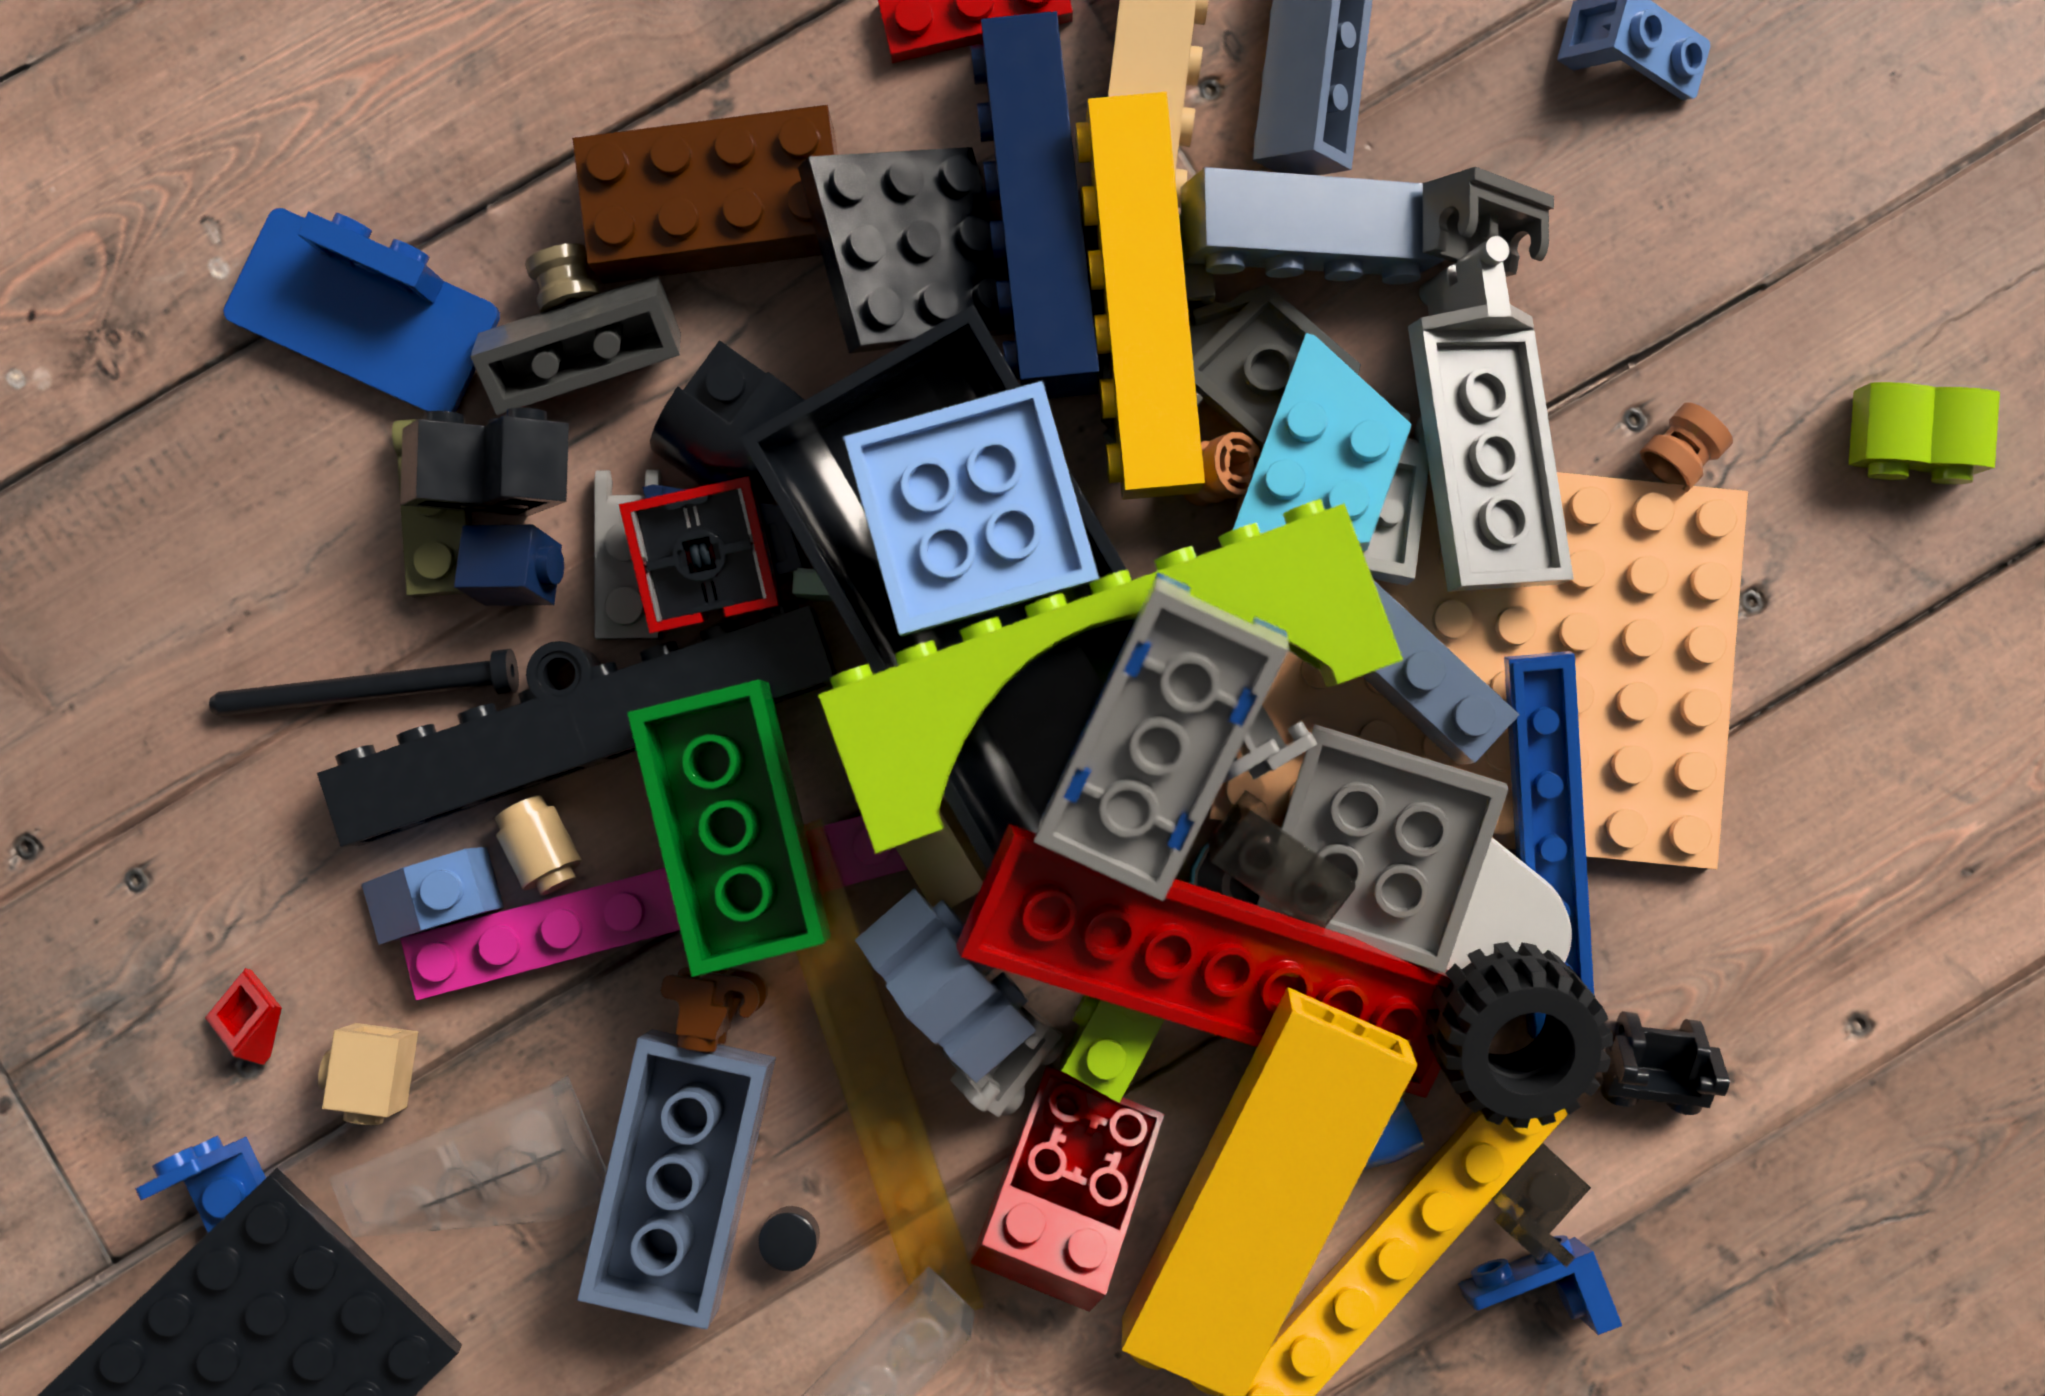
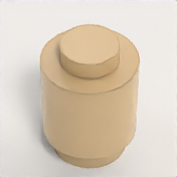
[495,795,582,896]

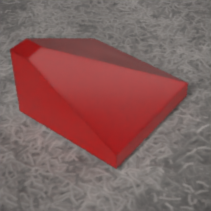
[205,968,282,1065]

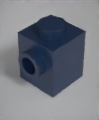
[454,524,564,606]

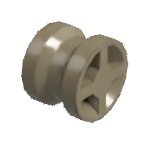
[525,243,600,312]

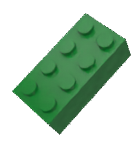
[627,679,832,977]

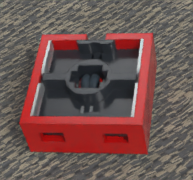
[619,476,782,633]

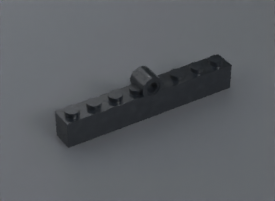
[317,600,837,847]

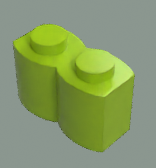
[1849,382,2000,484]

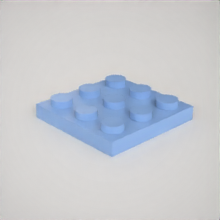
[844,381,1099,637]

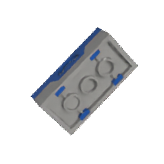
[1034,572,1289,901]

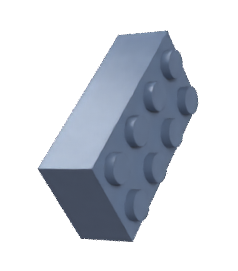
[577,1029,776,1330]

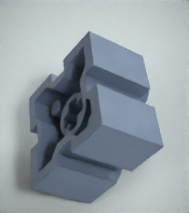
[855,888,1037,1083]

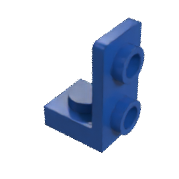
[135,1136,266,1232]
[1458,1235,1623,1335]

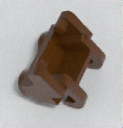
[661,967,768,1052]

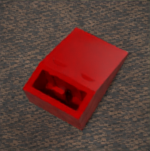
[969,1066,1165,1312]

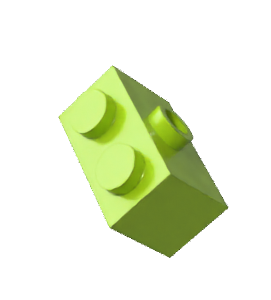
[1060,995,1165,1103]

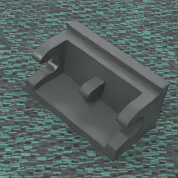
[1423,167,1554,277]

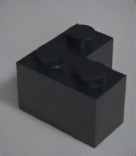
[400,408,569,517]

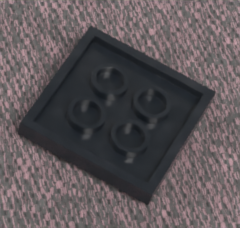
[798,147,1014,354]

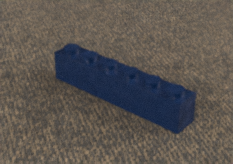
[971,11,1099,399]

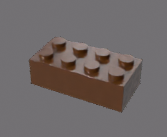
[572,105,838,284]

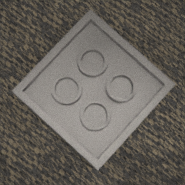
[1256,724,1509,973]

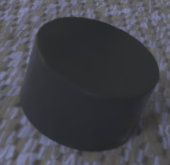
[759,1206,820,1271]

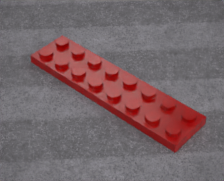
[956,824,1451,1098]

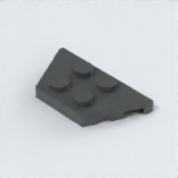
[1189,284,1361,452]

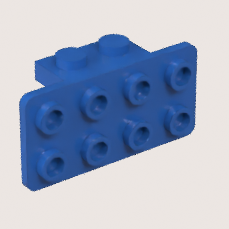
[224,208,500,412]

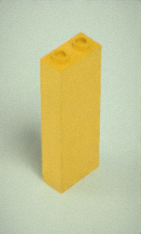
[1121,987,1417,1396]

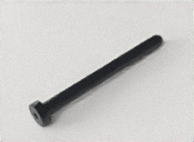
[209,649,519,717]

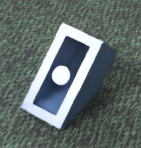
[361,847,504,945]

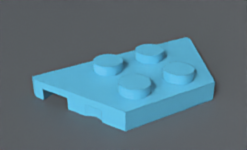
[1233,333,1411,551]

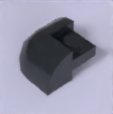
[650,340,805,494]

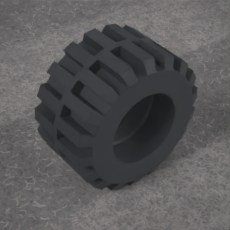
[1426,942,1613,1128]

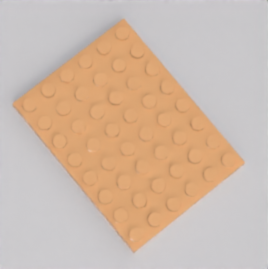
[1207,471,1748,869]

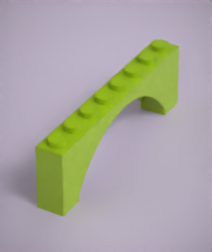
[819,499,1403,853]

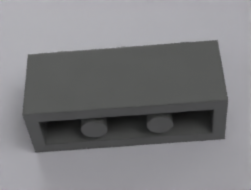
[470,274,681,415]

